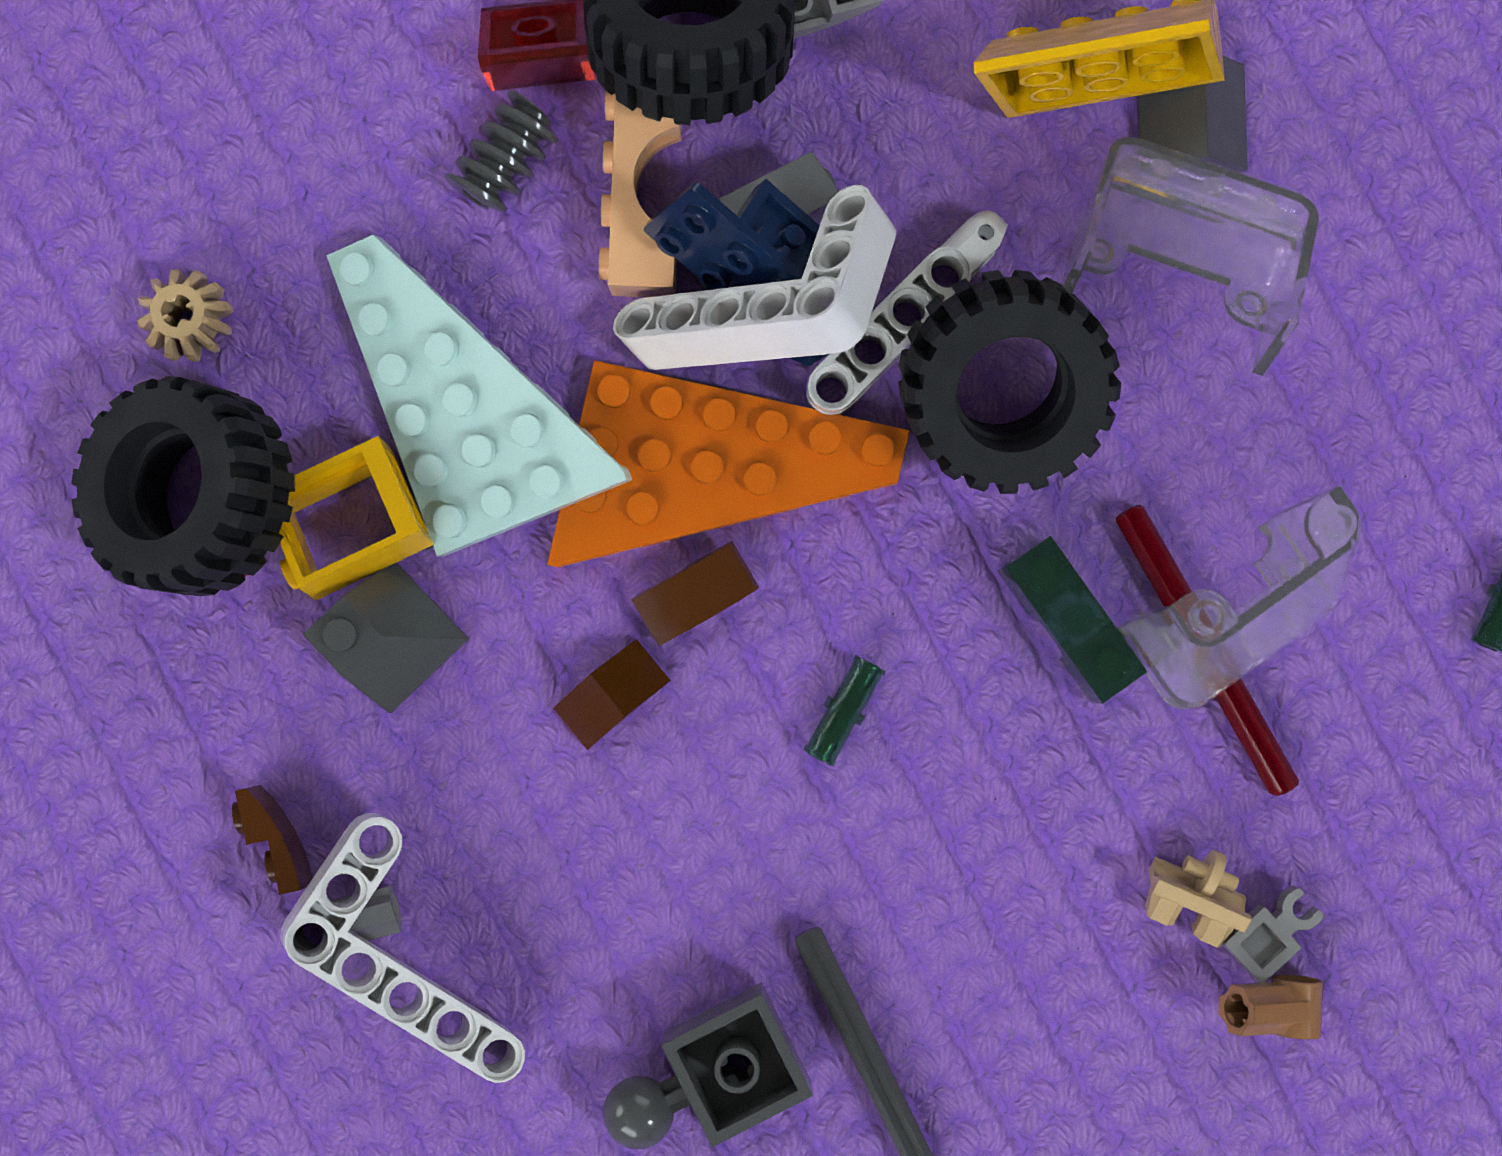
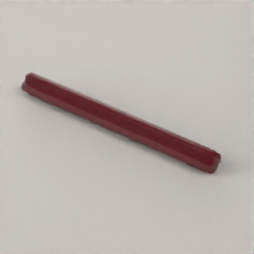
[1116,505,1299,796]

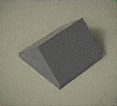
[1137,55,1248,175]

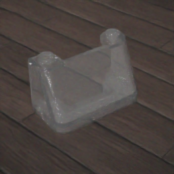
[1115,485,1362,709]

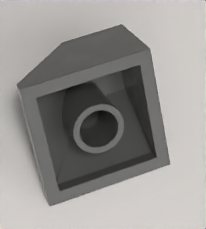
[303,562,470,713]

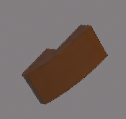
[632,541,759,646]
[232,785,313,895]

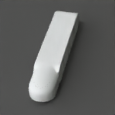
[806,210,1008,415]

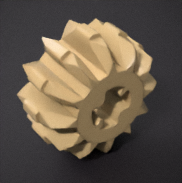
[136,269,234,362]

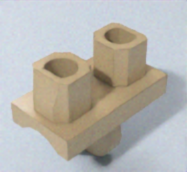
[1145,849,1252,948]

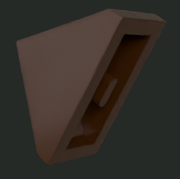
[553,639,671,750]

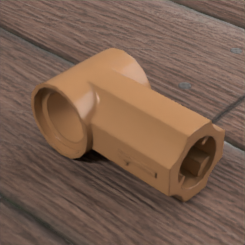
[1218,975,1323,1039]

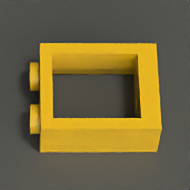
[279,436,434,600]

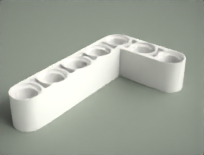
[613,185,896,370]
[281,813,525,1083]

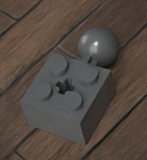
[603,982,813,1150]

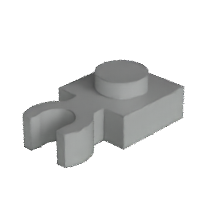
[1223,886,1324,983]

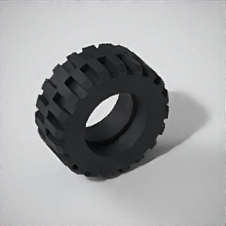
[583,0,796,125]
[898,270,1121,494]
[71,376,295,596]

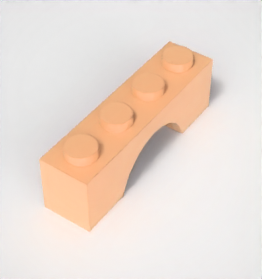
[599,91,682,297]

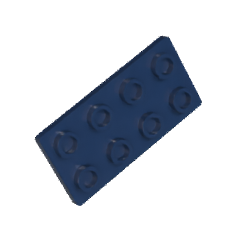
[643,179,829,367]

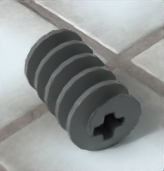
[444,90,559,213]

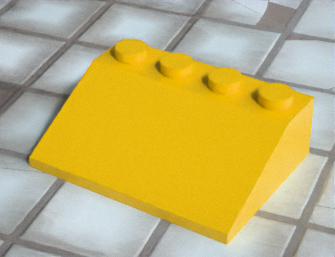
[973,0,1225,118]

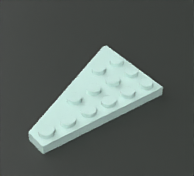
[326,235,632,556]

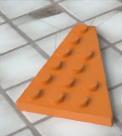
[547,360,910,568]

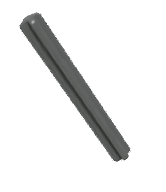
[795,927,933,1156]

